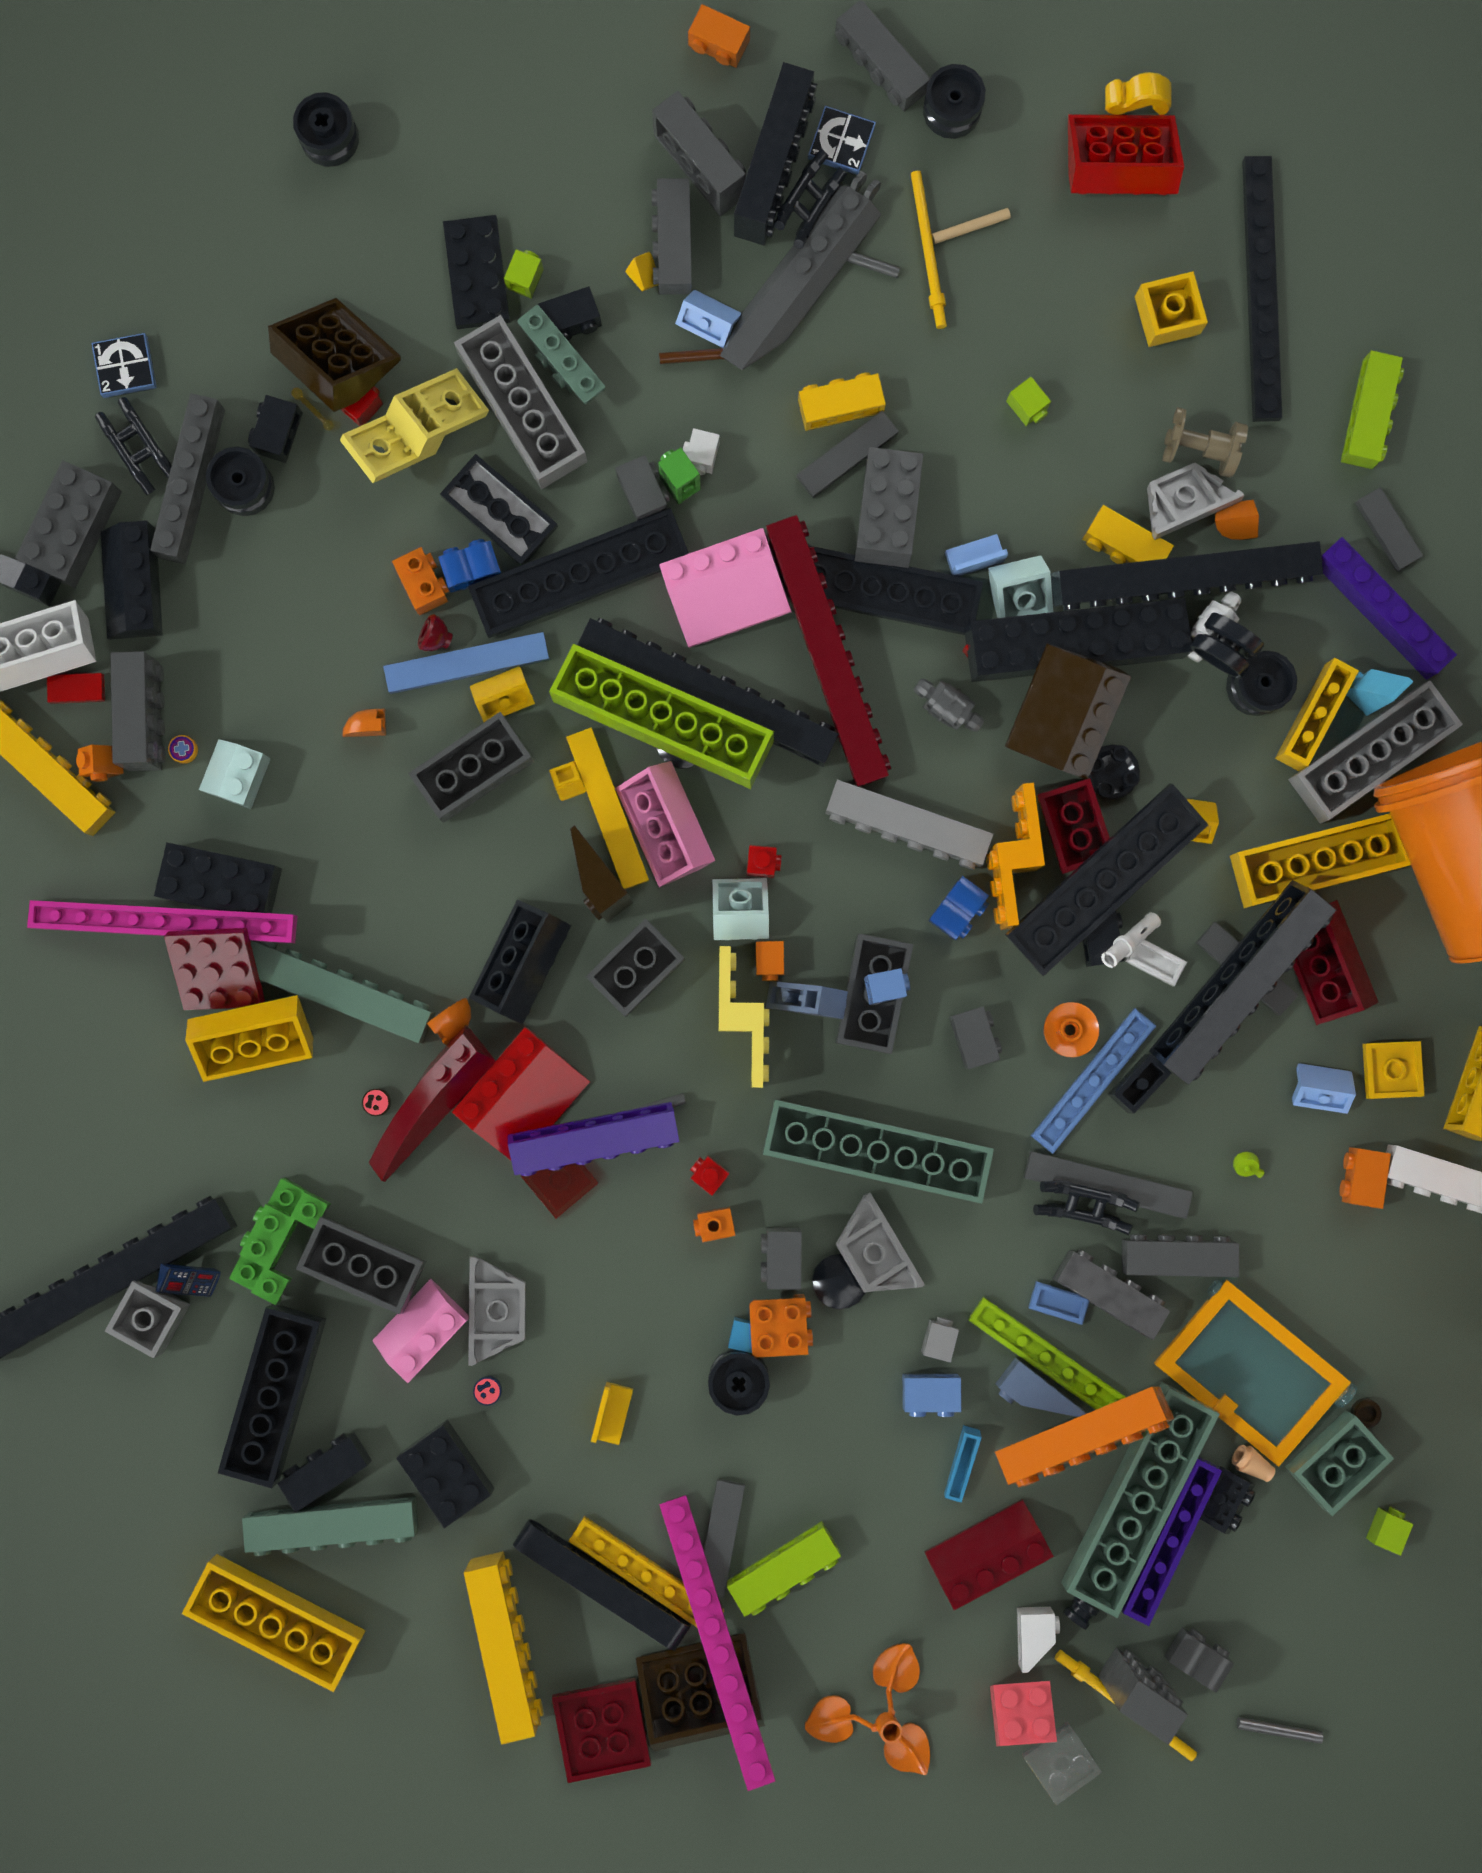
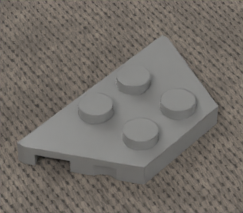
[1147,462,1244,540]
[836,1193,925,1292]
[468,1256,526,1366]

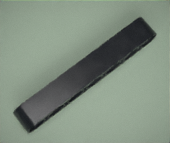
[513,1519,691,1651]

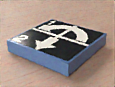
[808,106,876,175]
[91,333,157,398]

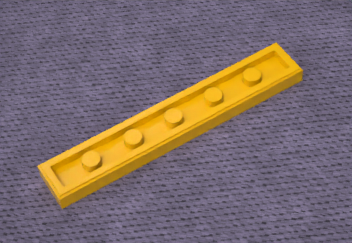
[566,727,649,890]
[568,1516,724,1627]

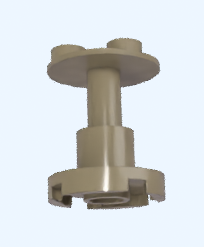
[1162,407,1248,478]

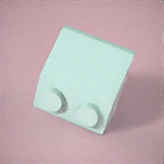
[988,555,1053,618]
[199,739,270,809]
[712,878,769,940]

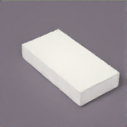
[1124,939,1187,987]

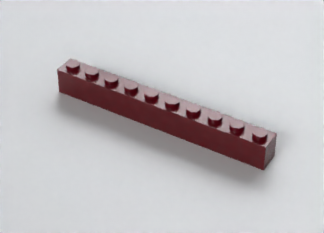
[766,515,891,787]

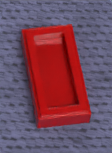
[47,673,105,704]

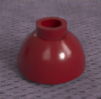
[418,614,453,651]

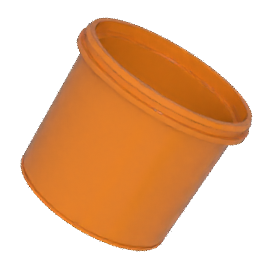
[1373,741,1482,963]

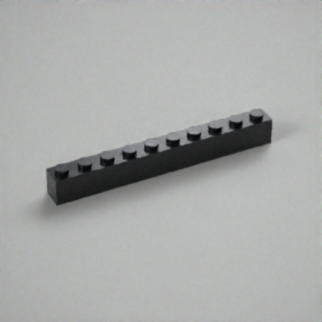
[1050,541,1323,611]
[577,618,838,767]
[0,1196,237,1359]

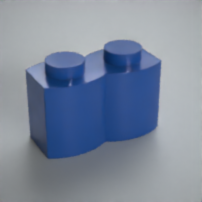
[438,539,501,593]
[928,876,989,940]

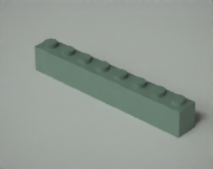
[250,941,435,1044]

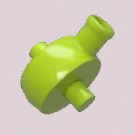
[1233,1152,1265,1178]

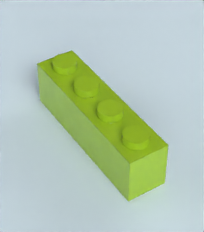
[1341,350,1404,469]
[727,1521,841,1617]

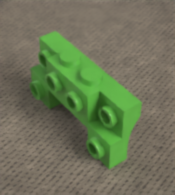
[229,1178,331,1305]

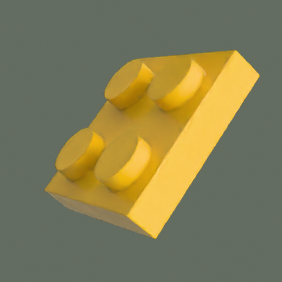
[1362,1041,1424,1099]

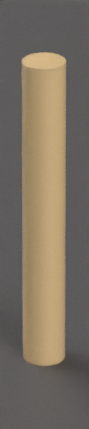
[932,208,1011,244]

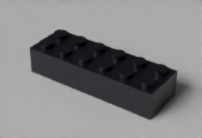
[734,62,818,246]
[218,1304,327,1489]

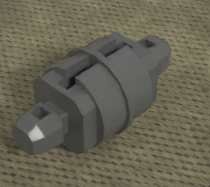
[914,679,984,732]

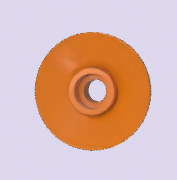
[1044,1002,1099,1057]

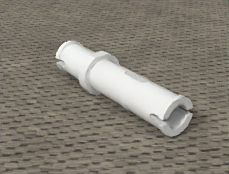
[1101,912,1161,968]

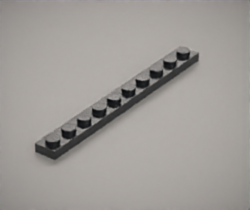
[1242,156,1282,422]

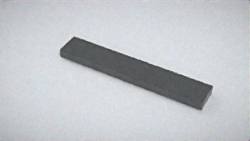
[1024,1151,1193,1219]

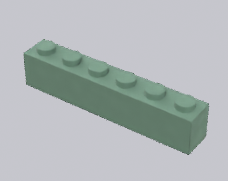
[242,1496,419,1556]

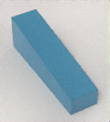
[944,1425,982,1503]

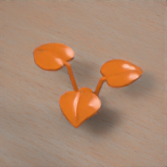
[804,1643,930,1775]

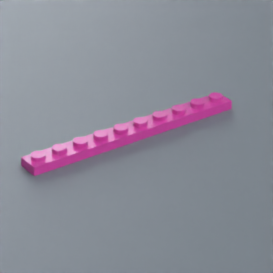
[27,900,297,944]
[659,1495,776,1791]

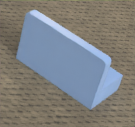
[675,290,741,348]
[945,534,1008,577]
[1292,1063,1356,1114]

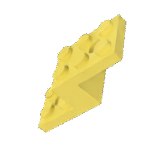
[340,368,489,483]
[719,946,769,1088]

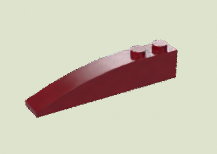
[369,1025,496,1182]

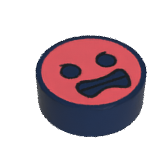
[473,1376,502,1406]

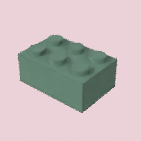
[1285,1410,1394,1516]

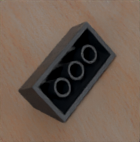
[101,520,163,640]
[469,900,572,1025]

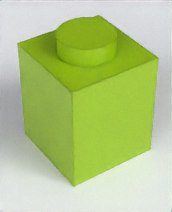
[504,249,544,299]
[1006,377,1051,426]
[1366,1507,1413,1556]

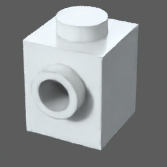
[683,428,720,475]

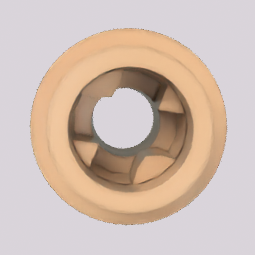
[1232,1445,1275,1482]

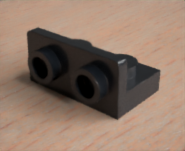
[1200,1466,1256,1534]

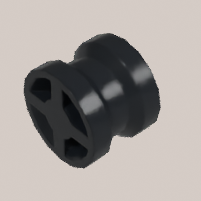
[1063,1596,1100,1630]

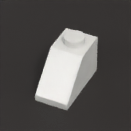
[1017,1607,1060,1673]

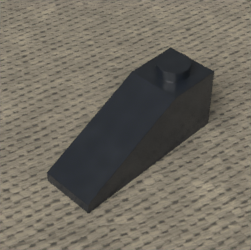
[0,554,61,607]

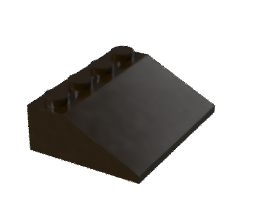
[268,298,401,412]
[1005,643,1131,779]
[570,825,633,923]
[636,1633,765,1751]

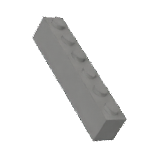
[825,779,993,870]

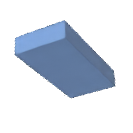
[1028,1281,1090,1325]

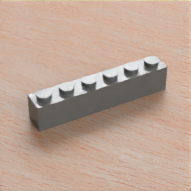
[150,393,225,565]

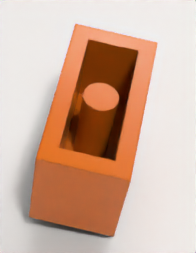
[688,4,750,68]
[1339,1147,1391,1209]

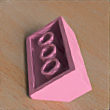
[615,761,715,887]

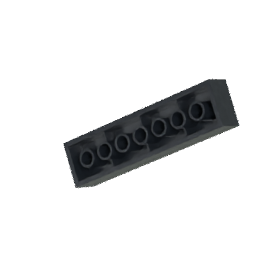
[964,598,1193,682]
[1149,880,1336,1085]

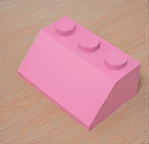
[372,1279,469,1383]

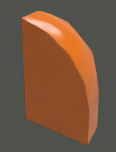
[1215,500,1259,540]
[343,709,386,737]
[427,998,471,1046]

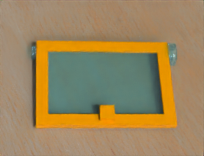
[1154,1278,1357,1467]

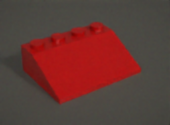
[1068,114,1184,195]
[452,1027,590,1160]

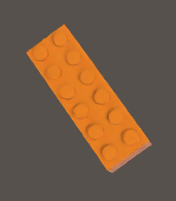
[995,1387,1174,1488]

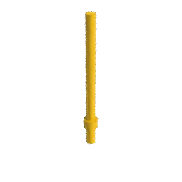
[911,171,947,329]
[1054,1649,1197,1761]

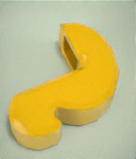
[1105,72,1172,115]

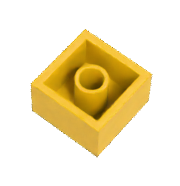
[1135,271,1208,347]

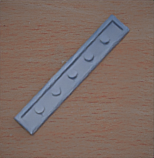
[383,632,550,694]
[1030,1008,1156,1154]

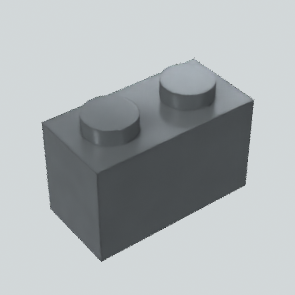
[615,455,670,521]
[949,1006,1002,1069]

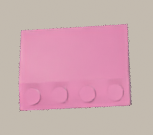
[659,528,792,648]

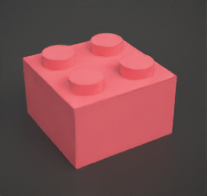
[990,1681,1057,1747]

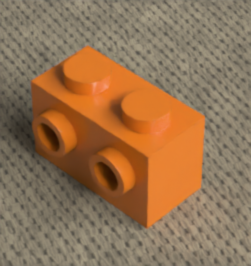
[392,547,450,616]

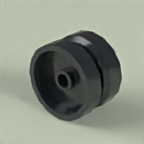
[923,64,986,139]
[293,92,359,167]
[206,446,275,516]
[1190,613,1264,679]
[1226,651,1297,716]
[708,1349,770,1416]

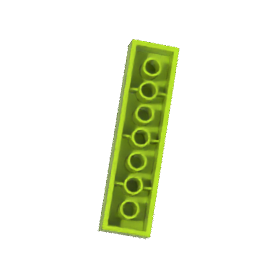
[549,644,774,789]

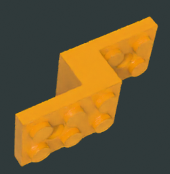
[986,782,1045,930]

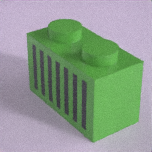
[658,447,701,505]

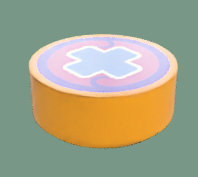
[168,735,198,764]

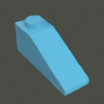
[1346,669,1413,716]

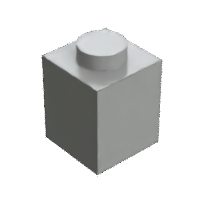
[921,1317,959,1363]

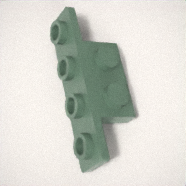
[517,305,605,404]

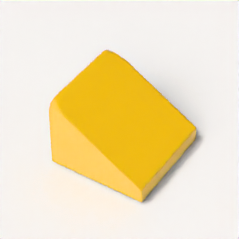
[625,252,657,292]
[549,761,586,801]

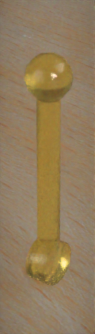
[291,387,334,431]

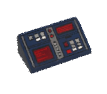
[156,1264,221,1297]

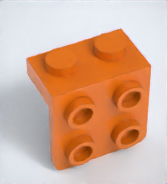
[749,1294,813,1357]

